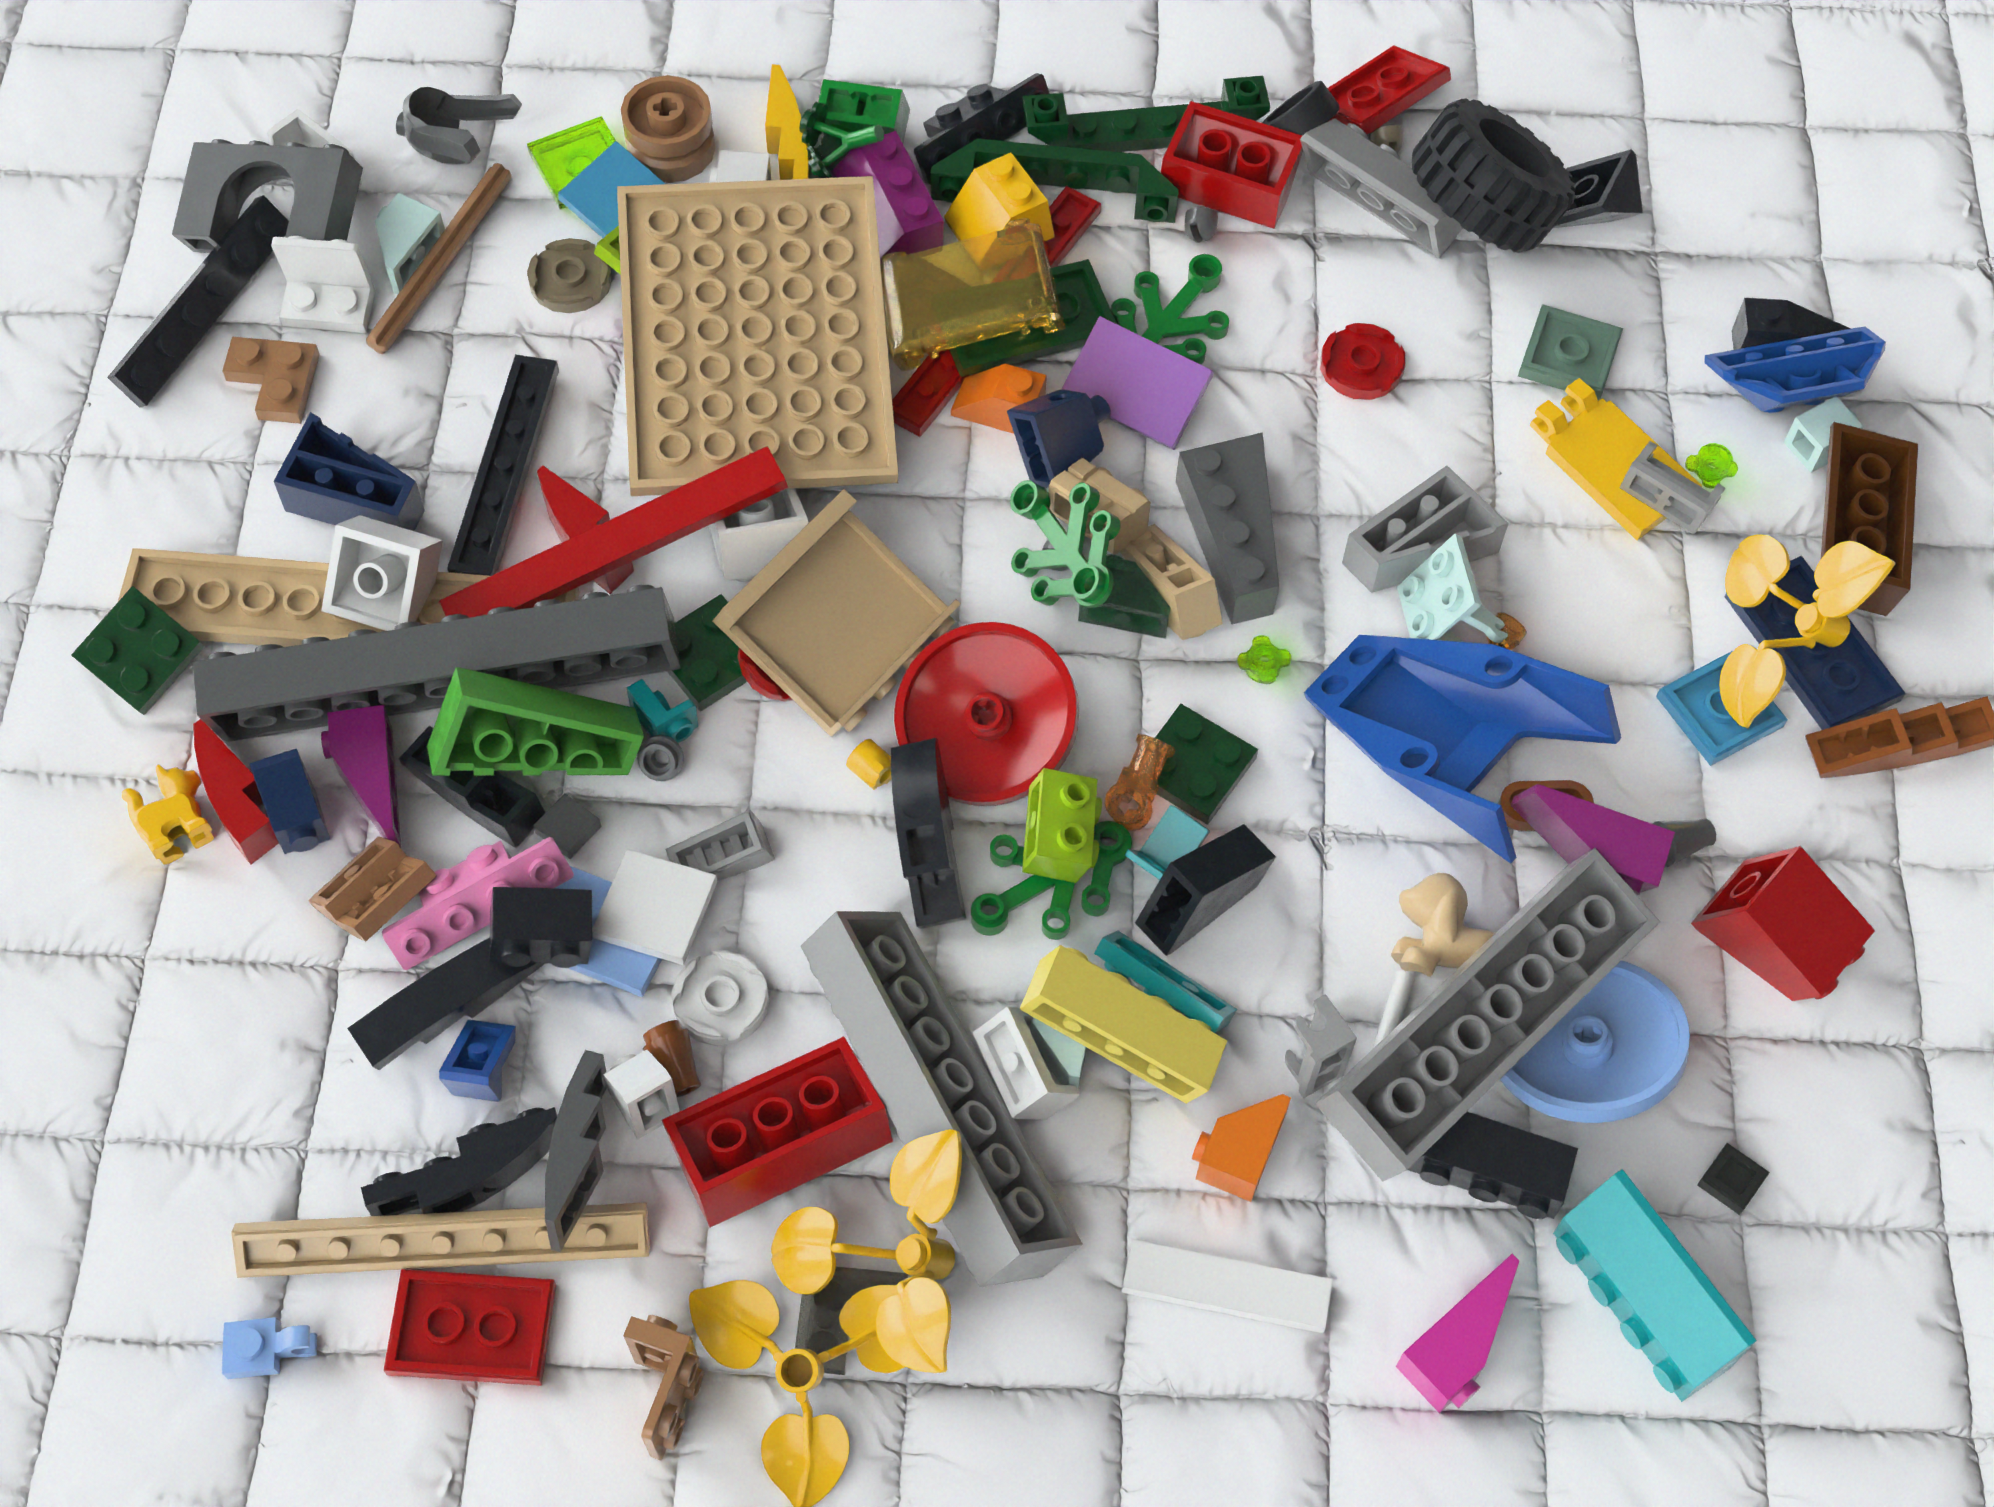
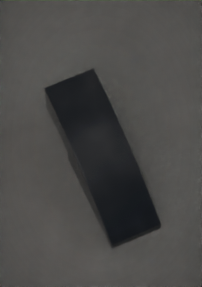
[398,726,546,848]

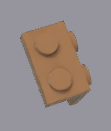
[623,1315,704,1461]

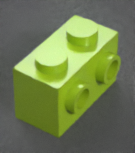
[1022,768,1102,883]

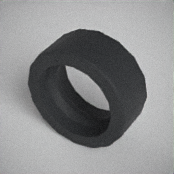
[1262,81,1339,136]

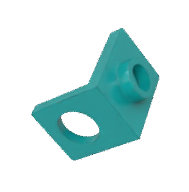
[1125,805,1210,880]

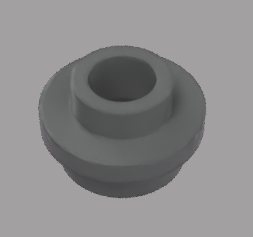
[637,735,684,781]

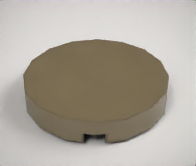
[527,238,612,313]

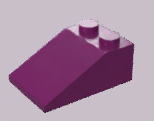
[1511,784,1675,895]

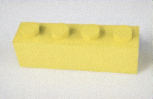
[1020,945,1228,1104]

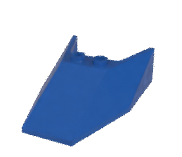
[1304,634,1622,864]

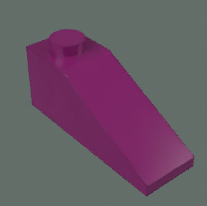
[321,705,401,848]

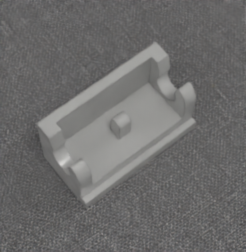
[1619,441,1726,534]
[1285,994,1357,1099]

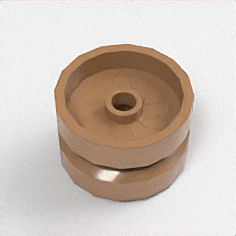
[620,75,716,183]

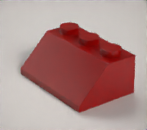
[1161,101,1303,229]

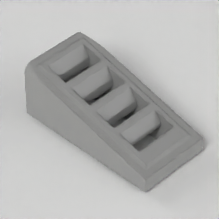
[665,810,775,881]

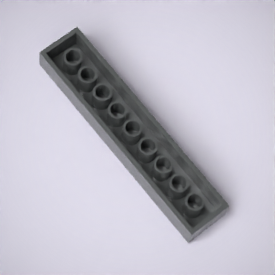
[193,585,681,742]

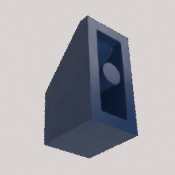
[249,748,331,854]

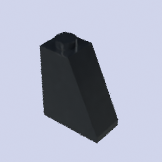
[1135,824,1276,956]

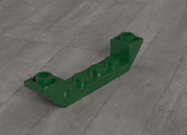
[1023,75,1270,152]
[931,139,1178,223]

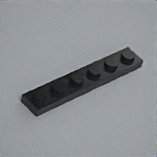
[107,195,289,407]
[447,354,559,576]

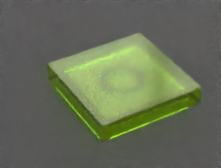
[527,116,616,210]

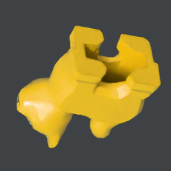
[122,765,214,865]

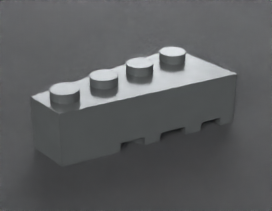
[1175,432,1279,625]

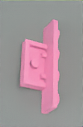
[382,837,574,970]

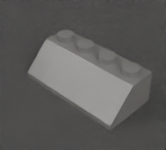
[1300,118,1463,259]

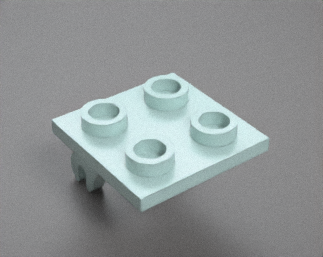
[1397,534,1508,643]

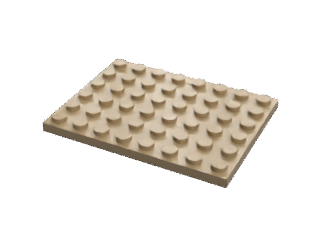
[617,176,898,496]

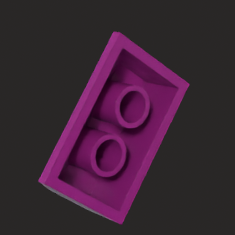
[833,131,944,273]

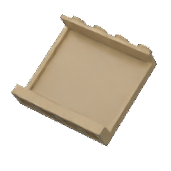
[713,489,961,737]

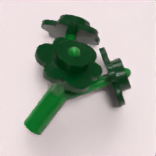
[799,101,884,178]

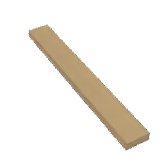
[231,1202,650,1278]

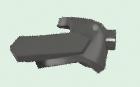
[396,87,522,164]

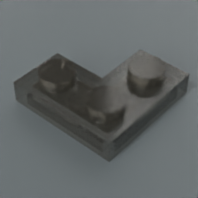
[795,1266,908,1375]

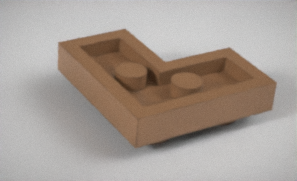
[222,337,320,424]

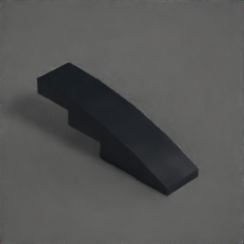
[347,937,546,1071]

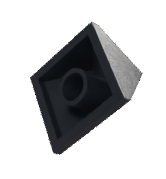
[1553,149,1643,228]

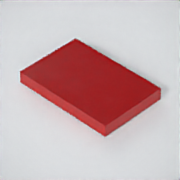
[1328,45,1451,135]
[383,1269,556,1386]

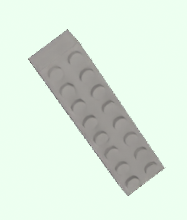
[1315,848,1661,1182]
[800,911,1083,1287]

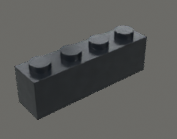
[1408,1111,1578,1219]

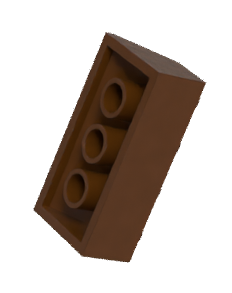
[1820,422,1918,616]

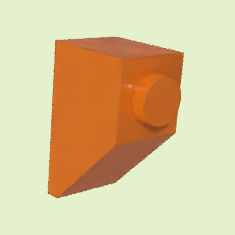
[951,364,1047,434]
[1192,1094,1291,1202]

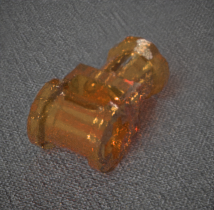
[1105,734,1176,831]

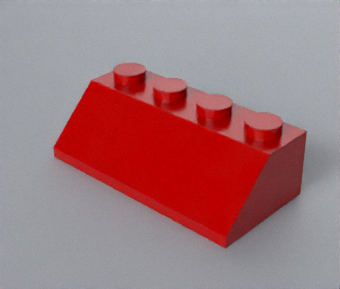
[662,1036,893,1228]

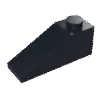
[1731,298,1851,350]

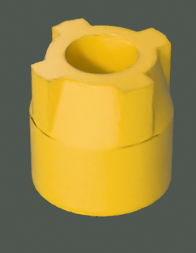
[846,739,891,790]

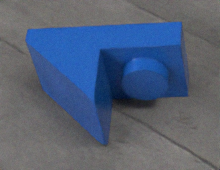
[439,1019,516,1102]

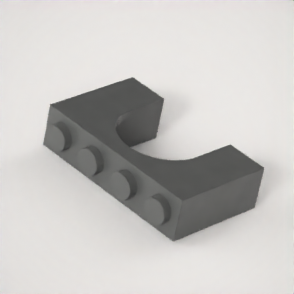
[172,139,363,253]

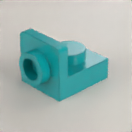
[626,679,698,743]

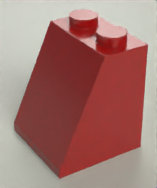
[1691,846,1875,1001]

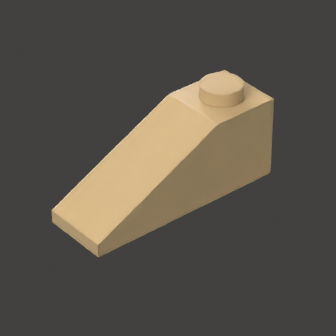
[1120,524,1223,641]

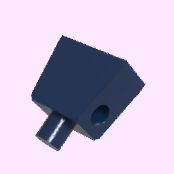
[1007,389,1111,488]

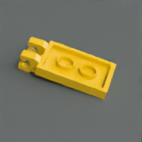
[1530,378,1702,540]

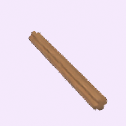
[366,163,511,354]

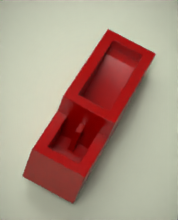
[537,465,634,594]
[193,719,279,865]

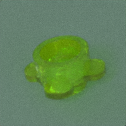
[1685,443,1738,489]
[1237,635,1292,684]

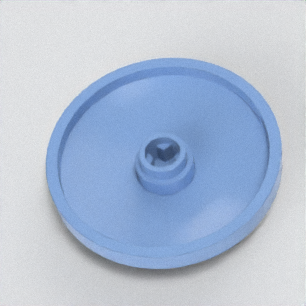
[1500,960,1690,1123]

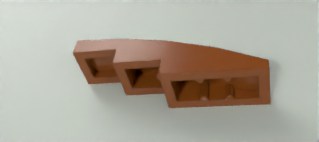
[1805,696,1994,778]

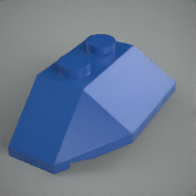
[1704,326,1886,413]

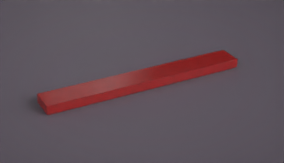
[892,186,1101,437]
[439,446,788,618]

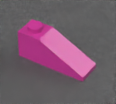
[1395,1253,1519,1414]

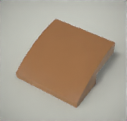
[308,836,437,942]

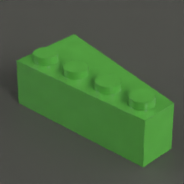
[427,667,644,776]

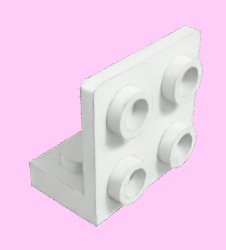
[271,236,375,333]

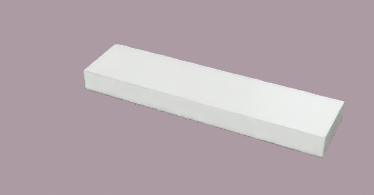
[1121,1239,1333,1333]

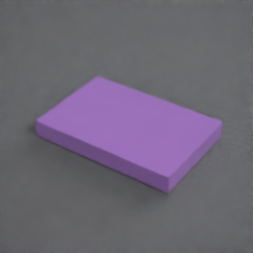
[1061,316,1214,450]

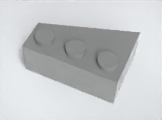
[1342,465,1509,593]

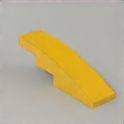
[765,64,810,180]

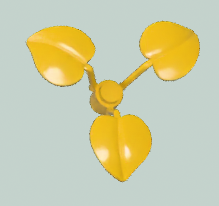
[1719,535,1896,728]
[771,1129,962,1373]
[689,1280,905,1507]

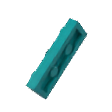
[1094,930,1238,1033]

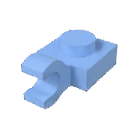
[222,1317,317,1379]

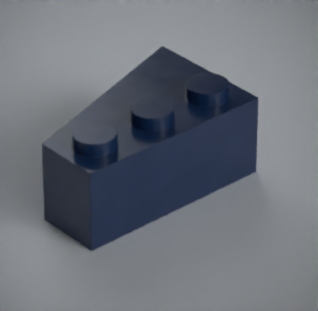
[273,412,425,531]

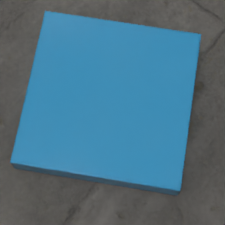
[558,141,665,238]
[1656,651,1788,766]

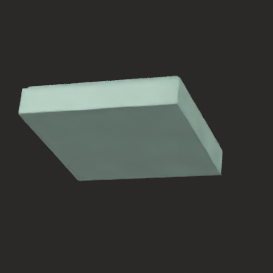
[1518,304,1623,401]

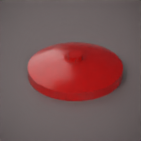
[894,622,1079,806]

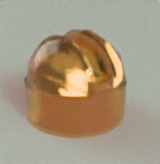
[1486,612,1527,650]

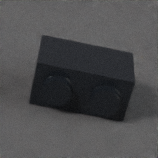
[489,887,592,968]

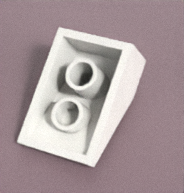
[709,488,808,581]

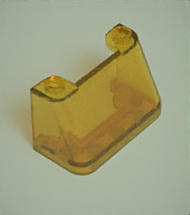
[880,218,1066,372]

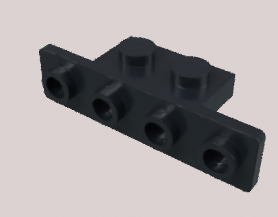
[914,73,1050,185]

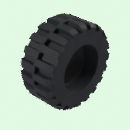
[1411,98,1576,253]

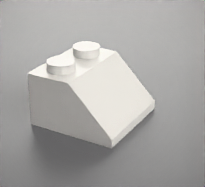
[321,515,443,631]

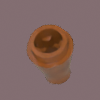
[643,1020,701,1097]

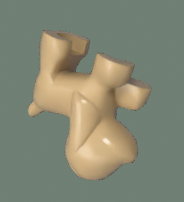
[1391,872,1496,977]

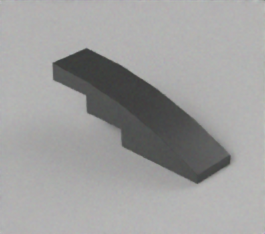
[545,1050,607,1253]

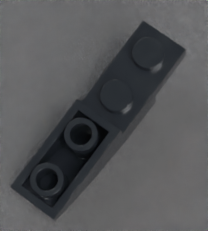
[891,738,967,929]
[361,1107,558,1216]

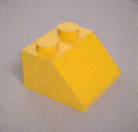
[944,152,1054,271]

